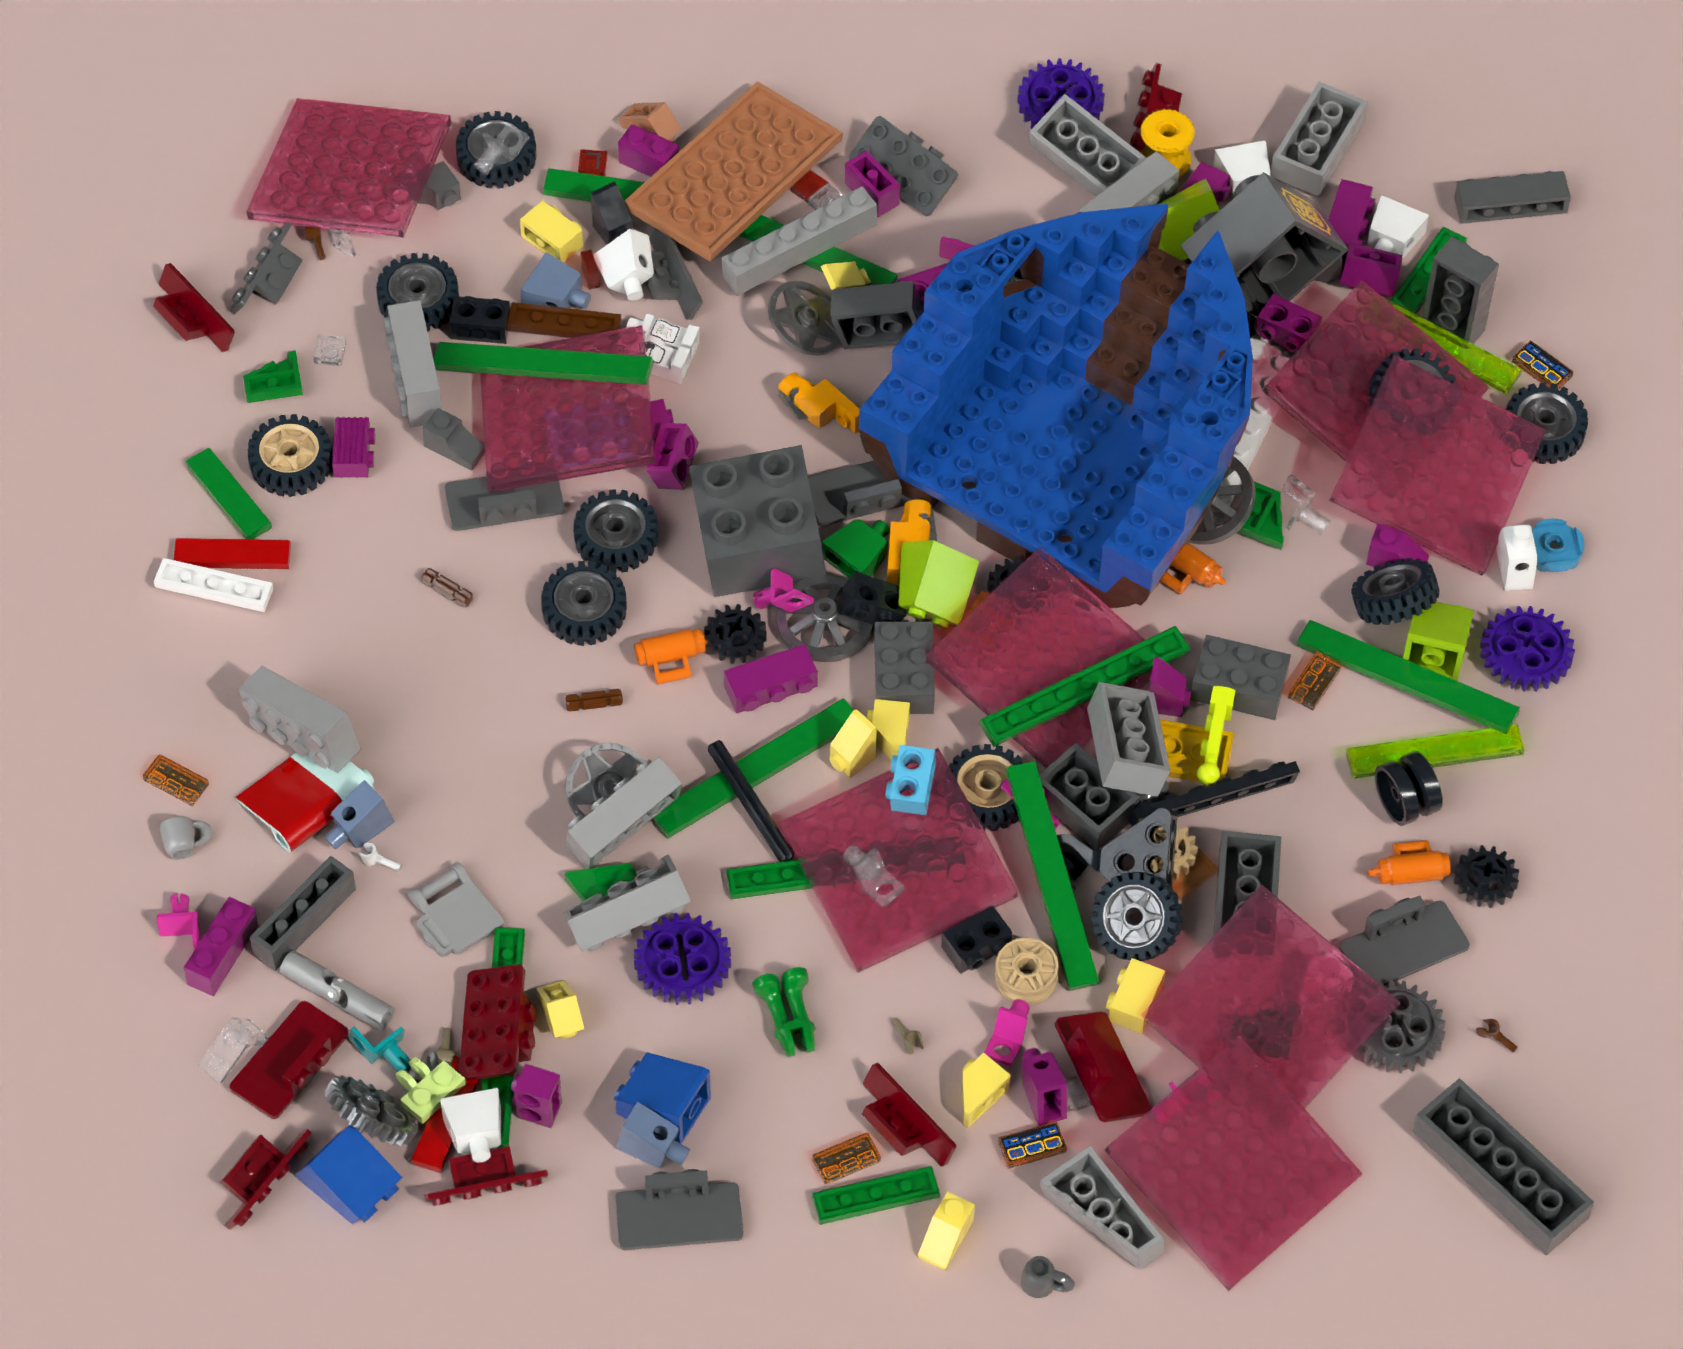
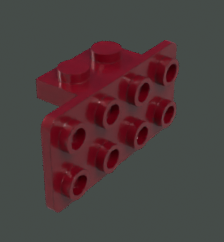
[459,964,537,1081]
[229,1001,349,1119]
[1055,1012,1152,1122]

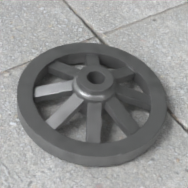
[1188,456,1255,545]
[776,575,873,662]

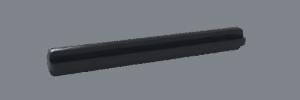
[708,740,795,862]

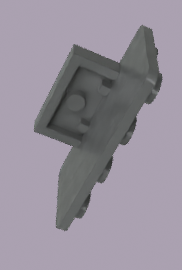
[849,116,958,216]
[808,461,911,526]
[445,466,565,531]
[1339,895,1470,991]
[615,1169,743,1250]

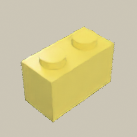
[520,200,583,262]
[1106,958,1166,1034]

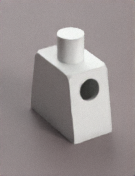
[1213,140,1270,198]
[1367,195,1429,258]
[593,229,654,301]
[1495,525,1537,591]
[440,1088,501,1162]

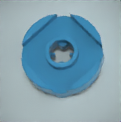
[1532,518,1584,572]

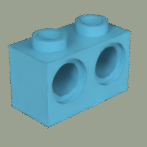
[886,745,936,815]

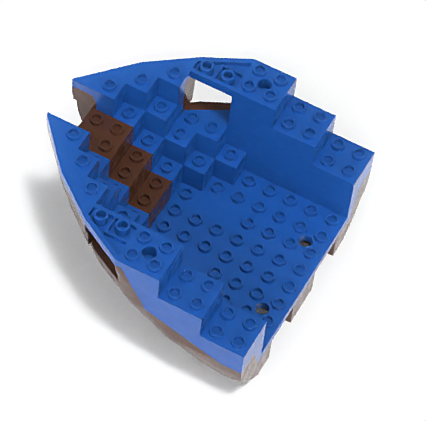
[859,204,1253,608]

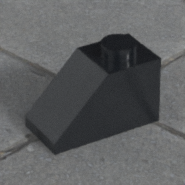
[591,181,632,245]

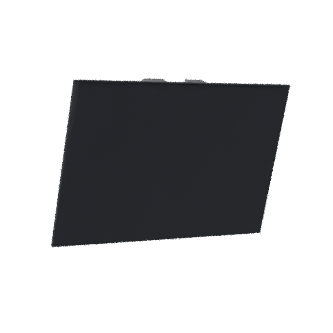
[1060,844,1089,881]

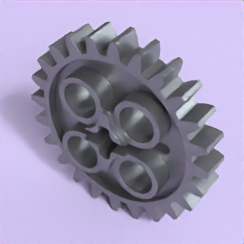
[1346,980,1446,1074]
[324,1075,419,1146]

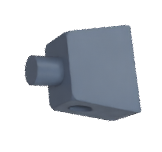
[520,253,591,309]
[324,780,394,850]
[616,1102,690,1168]

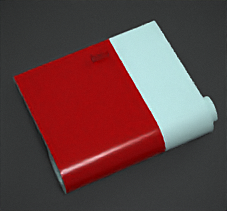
[235,753,375,853]

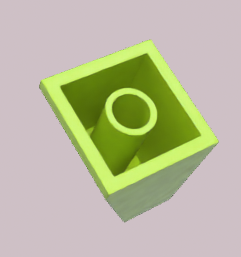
[1158,179,1220,261]
[899,540,979,629]
[1403,601,1474,681]

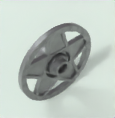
[768,281,841,356]
[565,743,645,817]

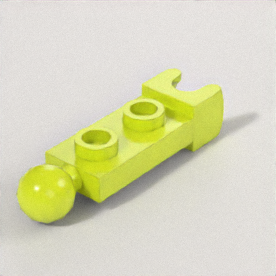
[1197,686,1236,785]

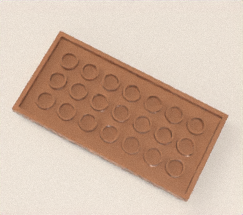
[624,81,843,262]

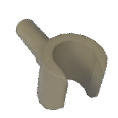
[892,1018,924,1054]
[437,1028,457,1066]

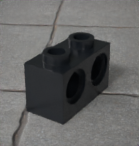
[450,296,510,344]
[842,571,906,625]
[941,905,1012,974]

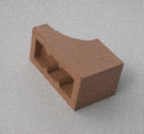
[617,102,681,142]

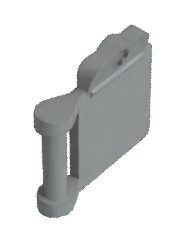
[408,862,504,957]

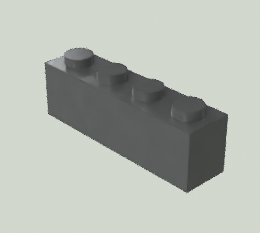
[1454,171,1571,224]
[250,856,356,971]

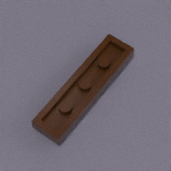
[507,302,622,343]

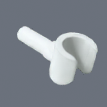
[359,842,401,871]

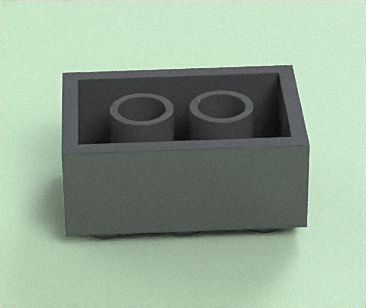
[830,281,924,349]
[874,622,935,714]
[1190,634,1291,720]
[1039,743,1140,850]

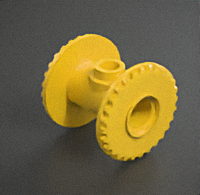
[1141,109,1195,179]

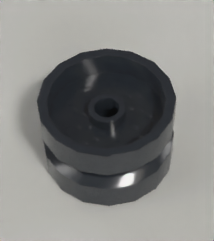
[1375,751,1443,826]

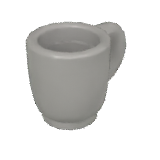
[159,816,212,860]

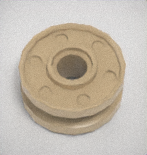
[995,937,1059,1005]

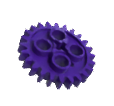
[1017,58,1105,129]
[1480,606,1575,692]
[634,913,731,1005]

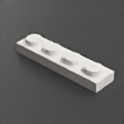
[154,558,273,612]

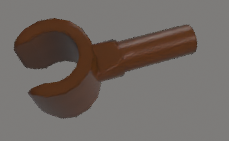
[305,224,326,260]
[1476,1019,1517,1052]

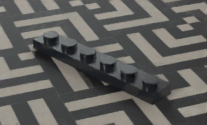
[1129,761,1300,827]

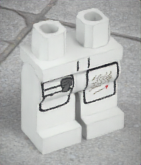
[617,314,700,384]

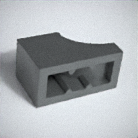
[396,161,461,210]
[422,408,487,471]

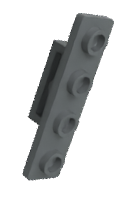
[230,222,303,314]
[646,228,703,320]

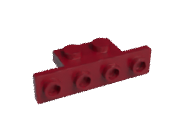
[1129,63,1182,153]
[153,263,235,352]
[862,1063,957,1167]
[220,1129,312,1229]
[424,1146,548,1206]

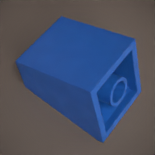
[614,1052,711,1144]
[294,1125,403,1224]

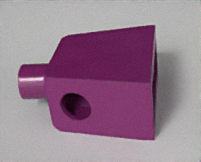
[1022,1048,1067,1126]

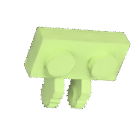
[395,1057,466,1124]

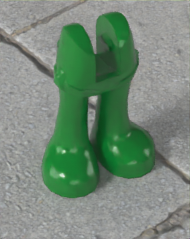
[752,967,816,1057]

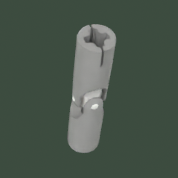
[280,950,395,1031]

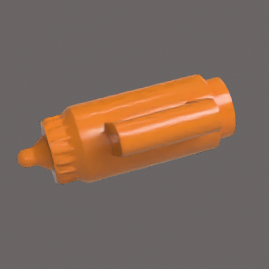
[1161,542,1226,594]
[634,629,708,685]
[1368,840,1451,885]

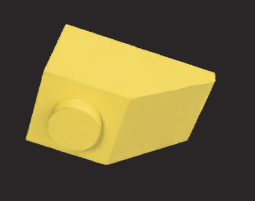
[821,261,871,290]
[867,699,910,761]
[830,709,877,778]
[536,980,584,1039]
[962,1053,1011,1128]
[918,1192,975,1271]

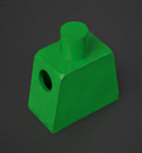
[822,519,890,578]

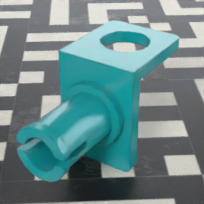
[349,1027,411,1072]

